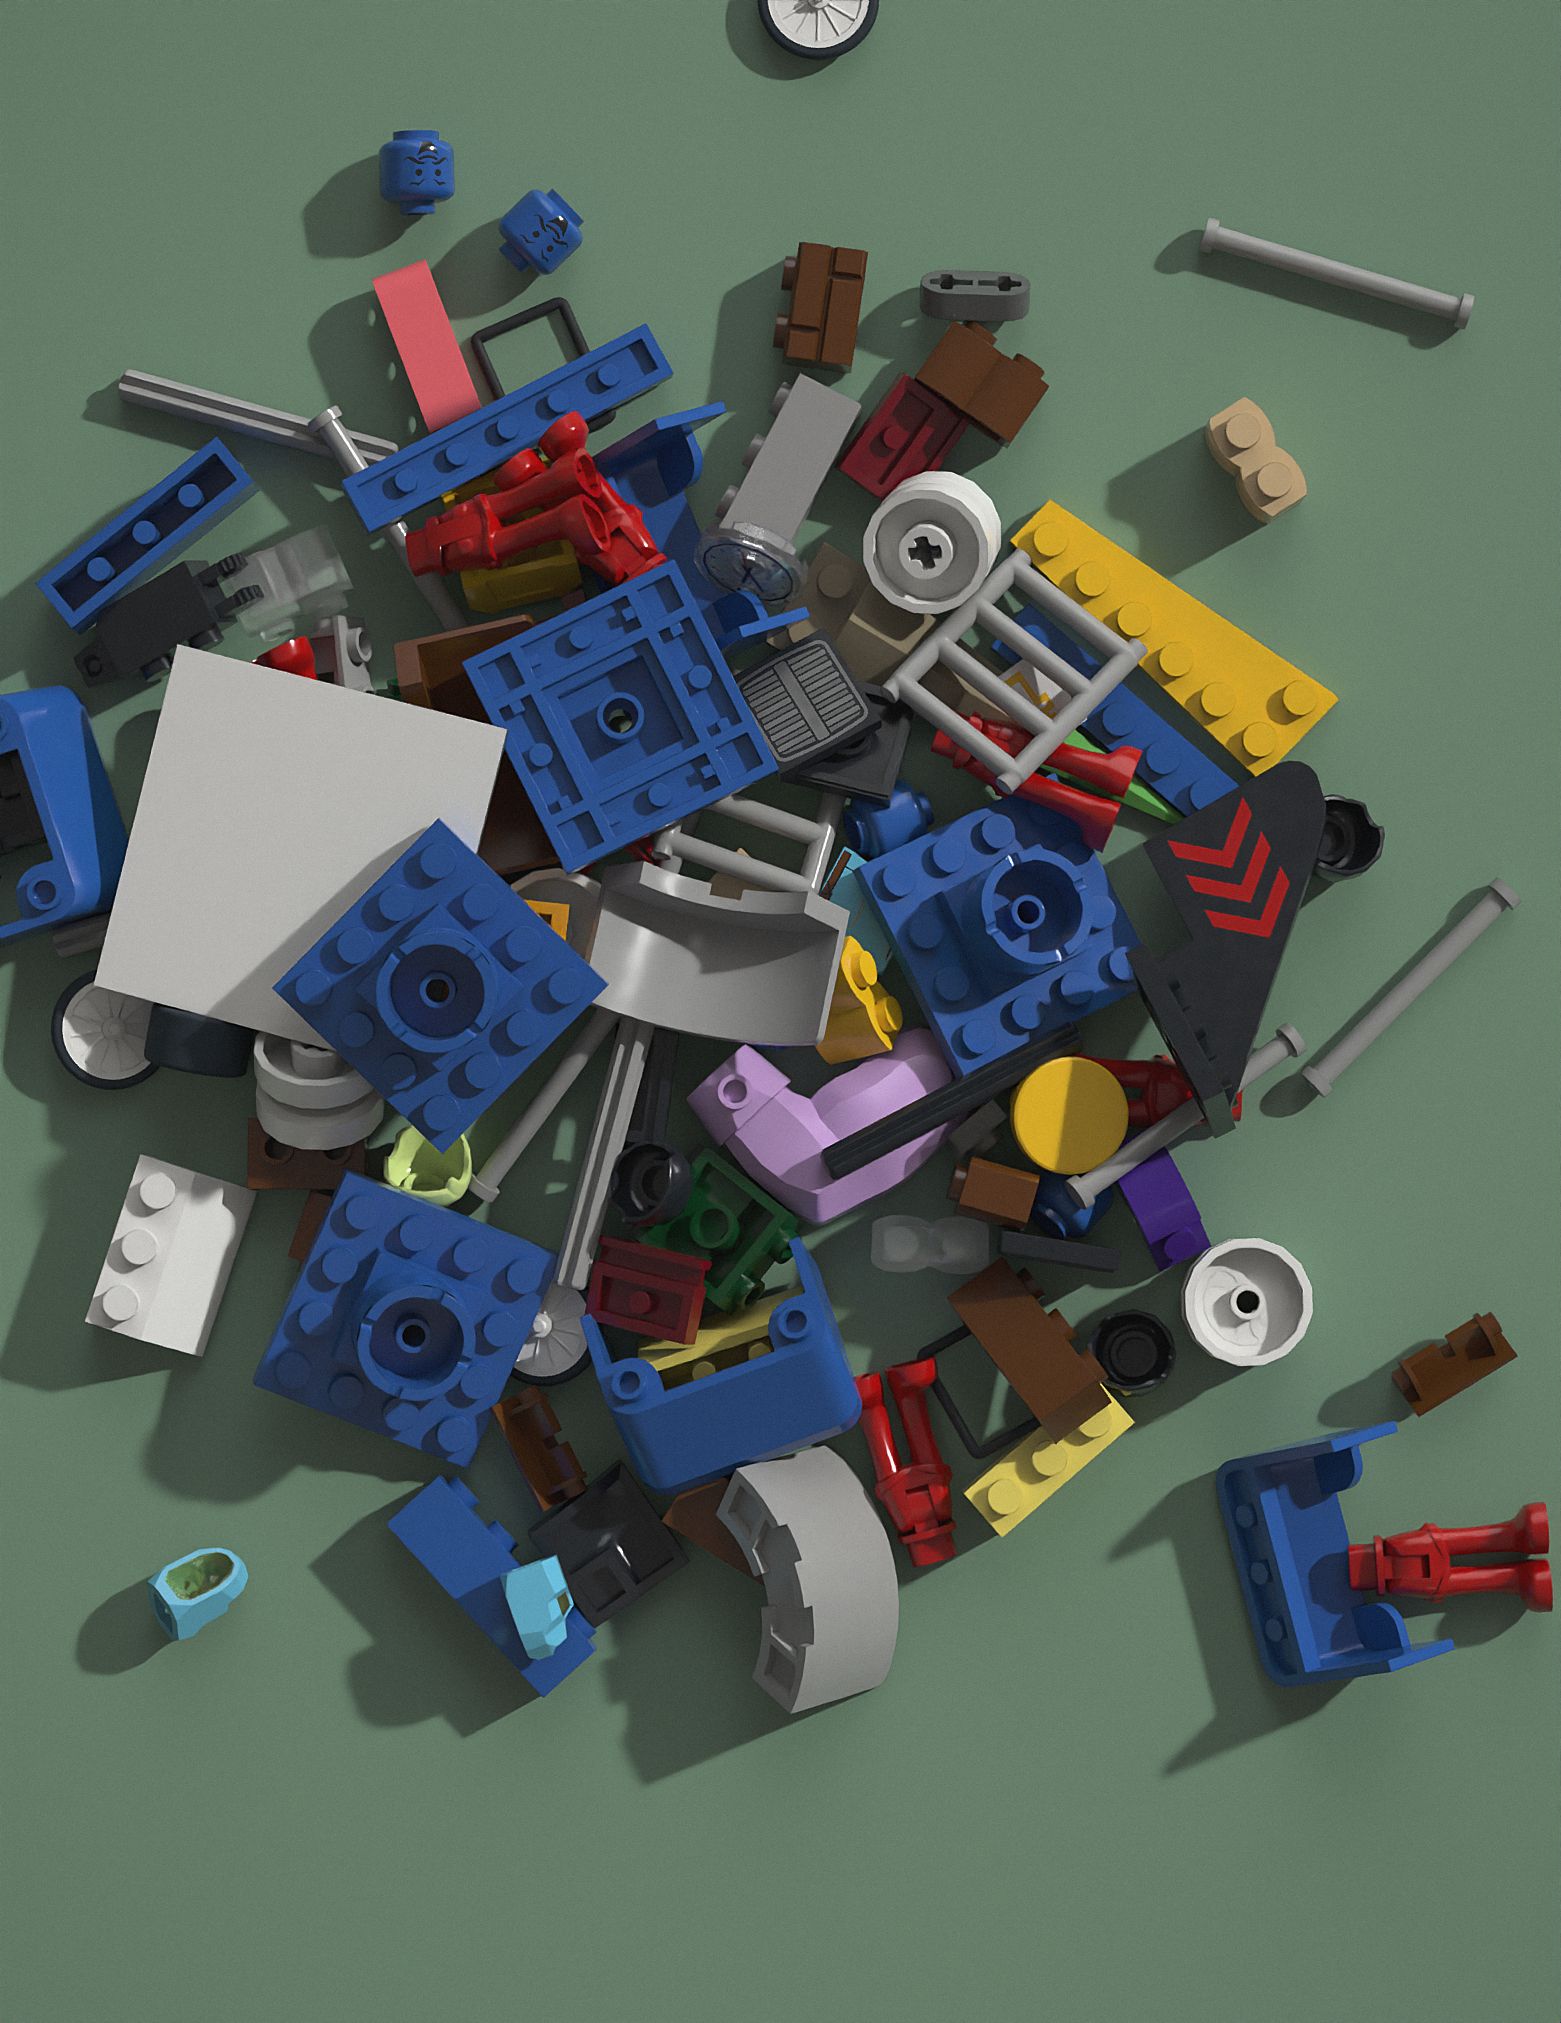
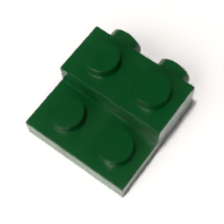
[634,1146,805,1316]

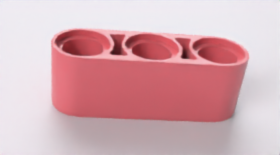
[371,259,482,435]

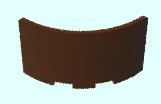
[393,615,560,876]

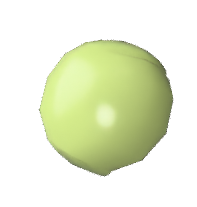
[383,1125,472,1208]

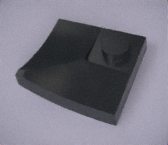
[527,1459,690,1629]

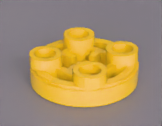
[1009,1056,1128,1175]

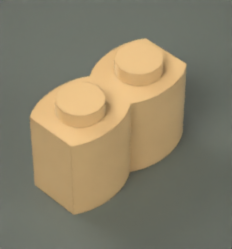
[1205,397,1307,525]

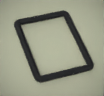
[471,297,616,455]
[917,1325,1041,1459]

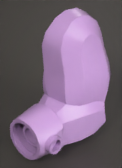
[685,1023,980,1226]

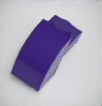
[1114,1127,1212,1272]

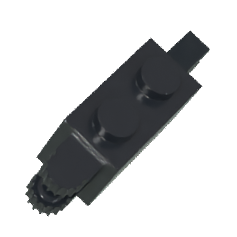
[73,552,265,688]

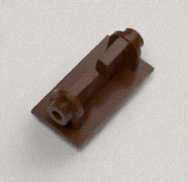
[1391,1312,1518,1417]
[489,1385,588,1513]

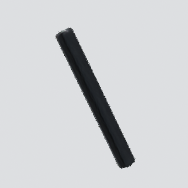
[820,1021,1085,1180]

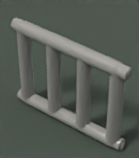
[880,549,1148,794]
[651,774,846,895]

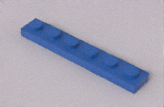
[340,323,674,536]
[990,603,1239,818]

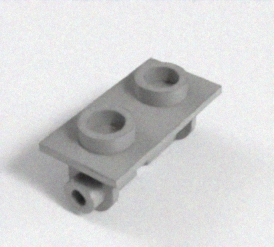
[309,615,376,695]

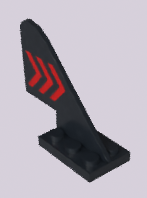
[1125,761,1327,1139]

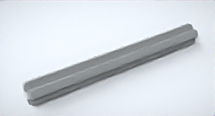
[118,369,398,466]
[553,1017,655,1290]

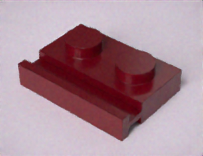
[834,373,971,502]
[584,1235,712,1345]

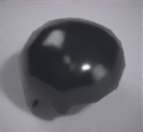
[1311,794,1385,882]
[608,1138,694,1227]
[1086,1309,1177,1398]

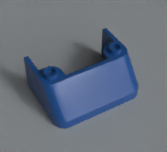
[590,401,810,659]
[0,686,129,948]
[579,1237,862,1495]
[1216,1421,1455,1687]

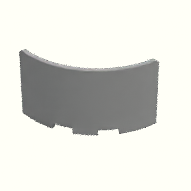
[585,861,850,1046]
[716,1445,899,1714]

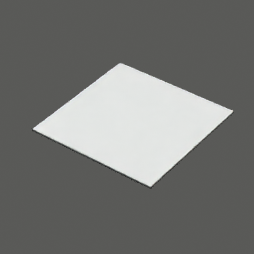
[94,644,509,1051]

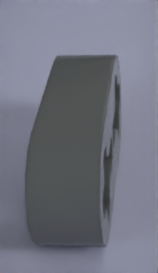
[919,270,1031,321]

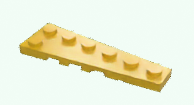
[1009,500,1339,778]

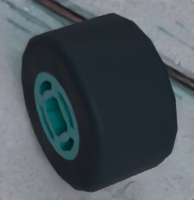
[144,1002,254,1078]

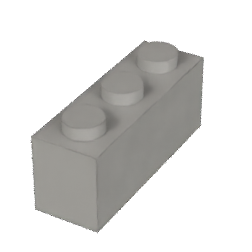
[715,373,862,565]

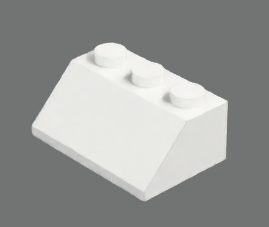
[85,1154,258,1357]

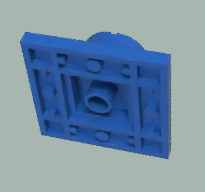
[462,559,779,876]
[852,773,1142,1079]
[272,818,609,1154]
[252,1168,559,1468]

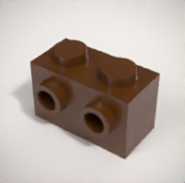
[247,1118,369,1190]

